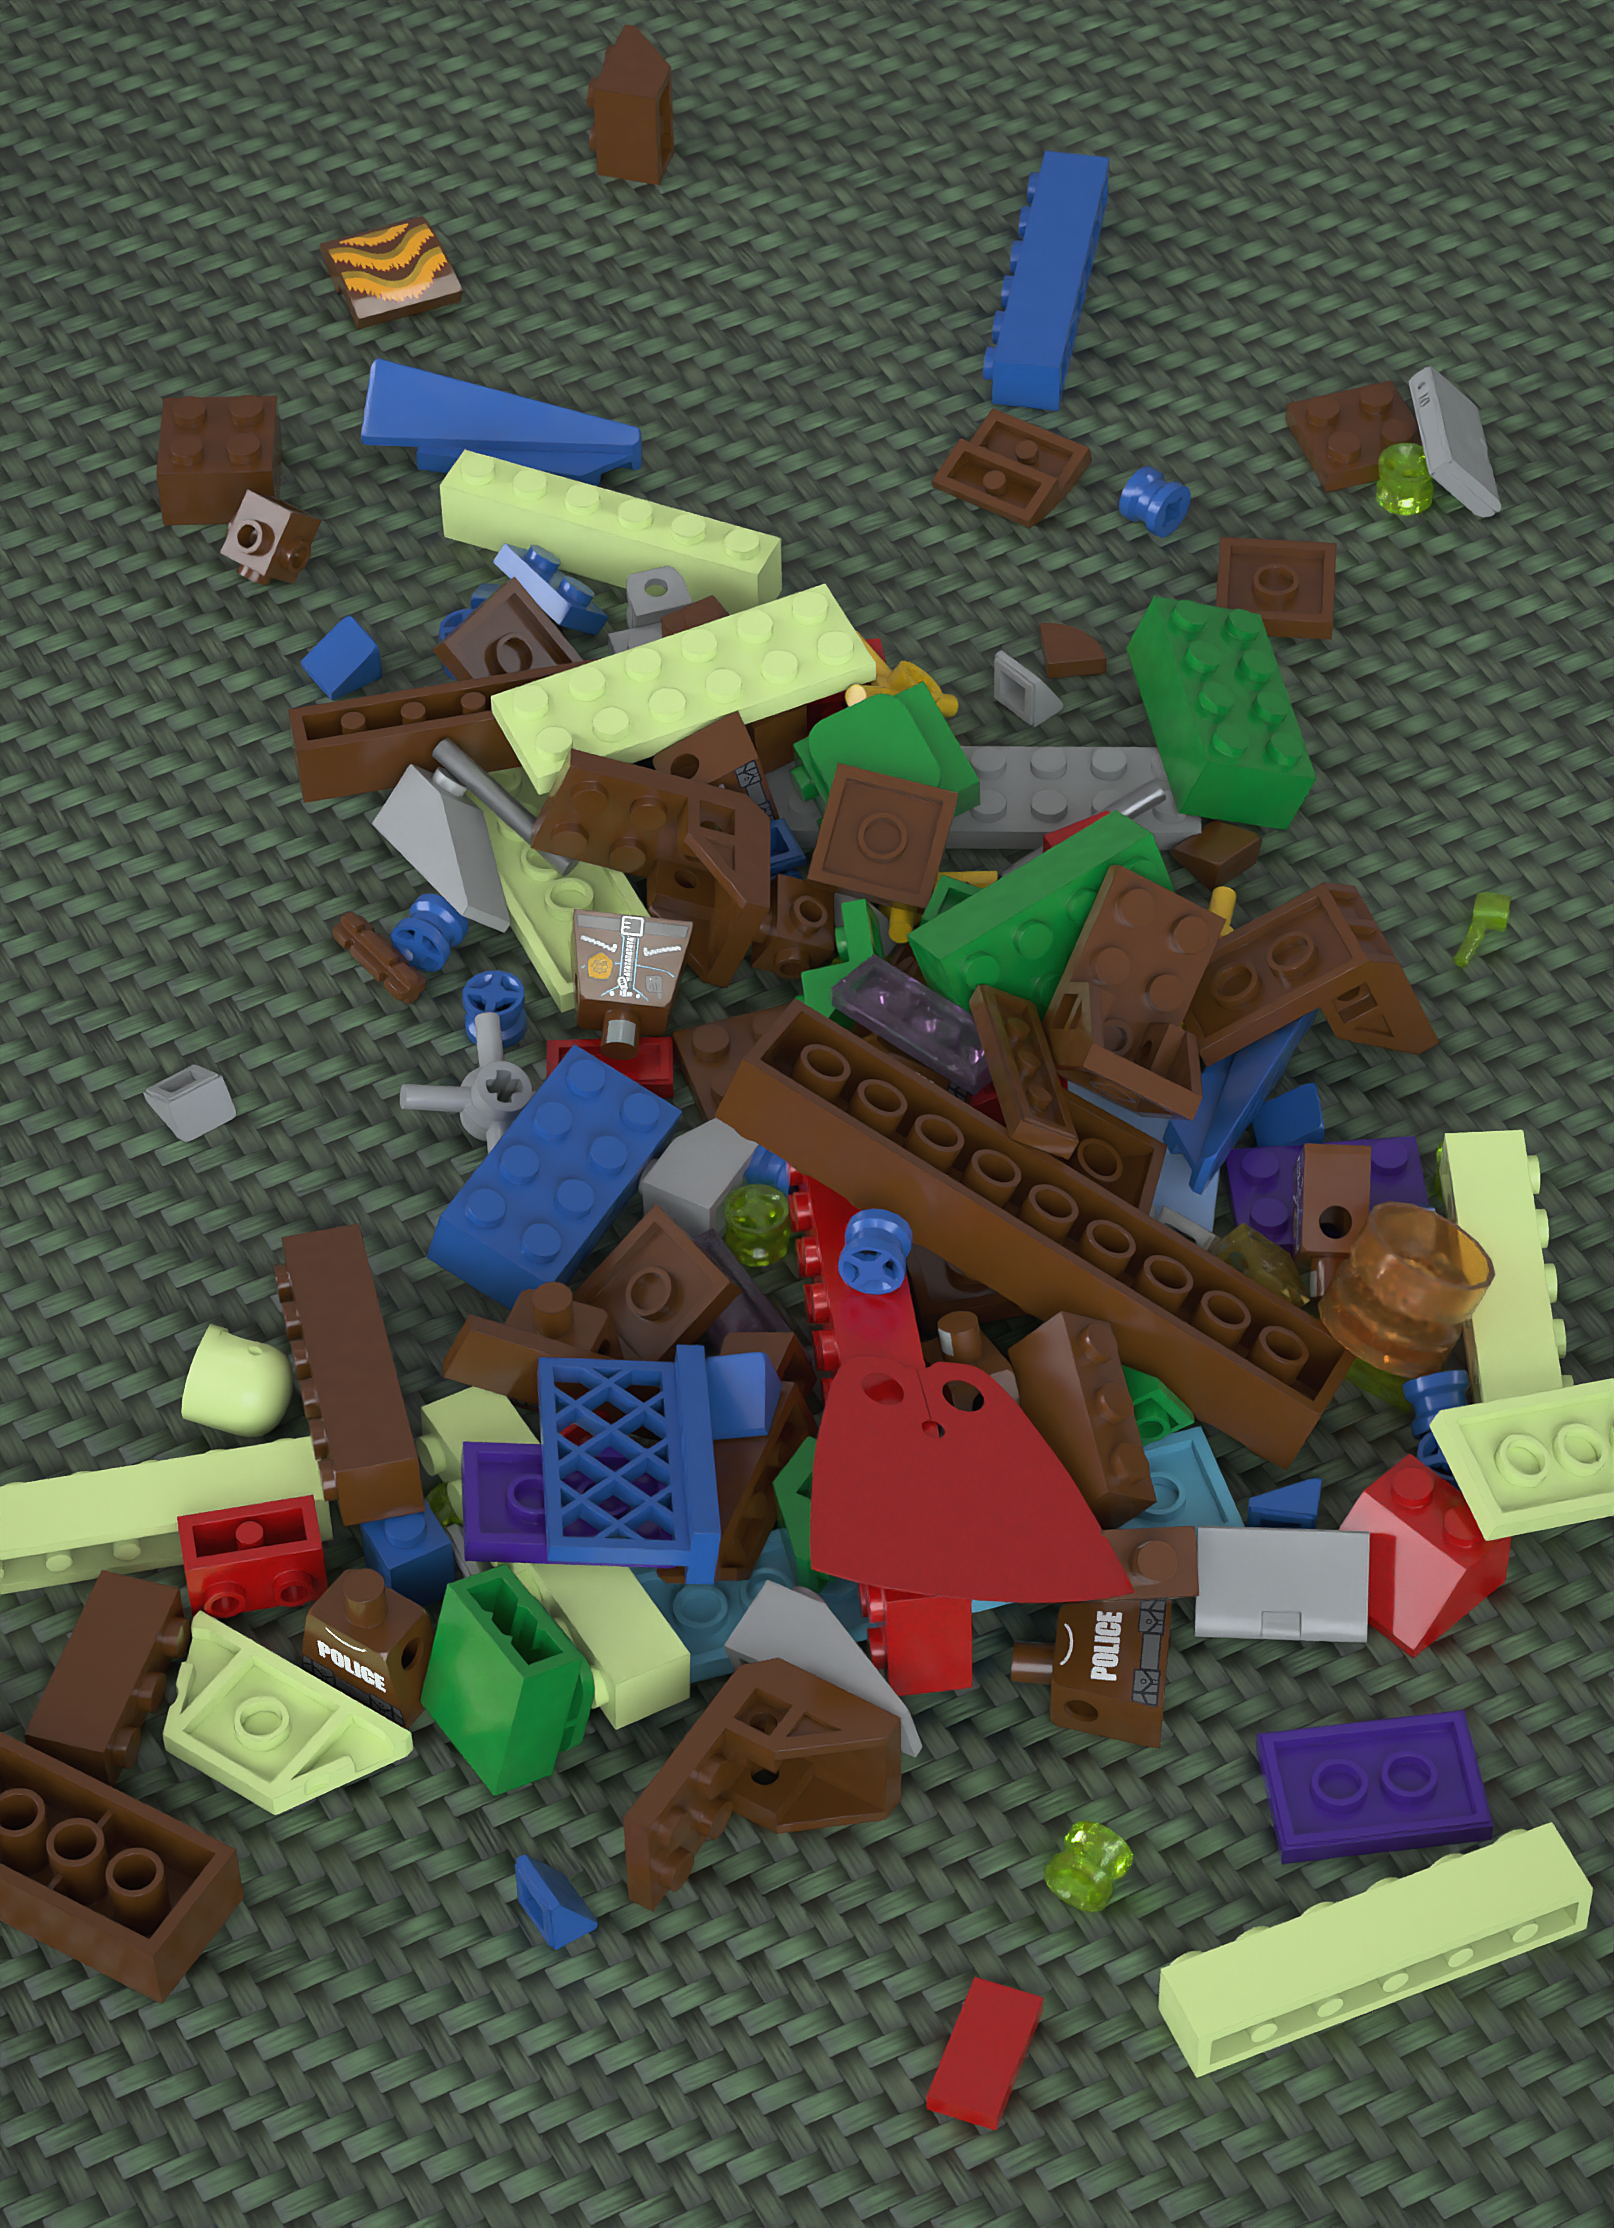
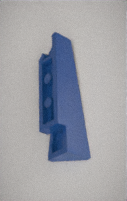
[361,359,643,487]
[1162,1007,1319,1195]

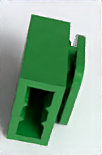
[789,681,981,831]
[420,1564,595,1796]

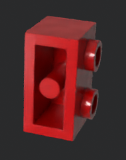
[177,1495,328,1618]

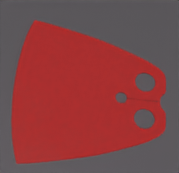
[810,1355,1135,1603]

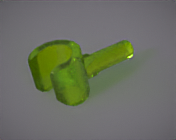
[1453,892,1511,968]

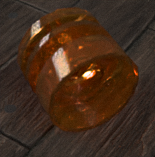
[1317,1201,1496,1378]

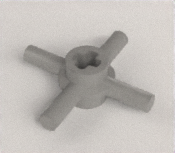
[400,1012,537,1154]

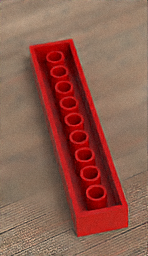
[786,1161,972,1696]

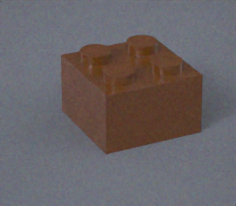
[156,395,283,525]

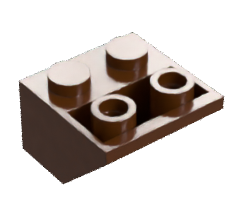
[587,24,675,185]

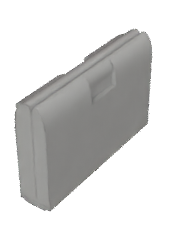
[1408,366,1501,517]
[1194,1526,1370,1643]

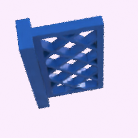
[537,1345,721,1585]

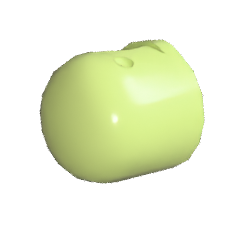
[181,1324,294,1437]

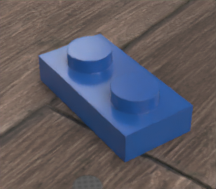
[493,543,609,636]

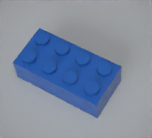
[426,1044,682,1310]

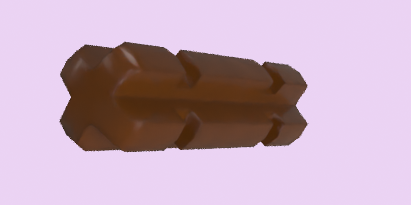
[332,912,427,1004]

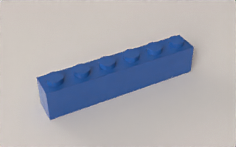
[983,151,1110,411]

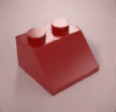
[1339,1453,1512,1659]

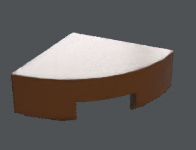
[1039,623,1106,678]

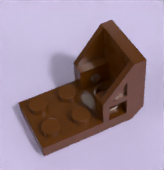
[530,748,770,988]
[1042,865,1226,1121]
[1183,882,1440,1067]
[623,1657,901,1912]

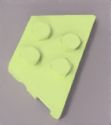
[162,1610,413,1815]

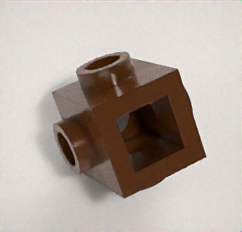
[220,489,322,586]
[751,874,837,980]

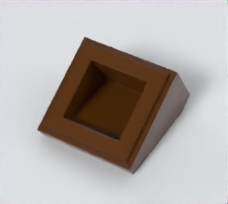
[1171,819,1262,892]

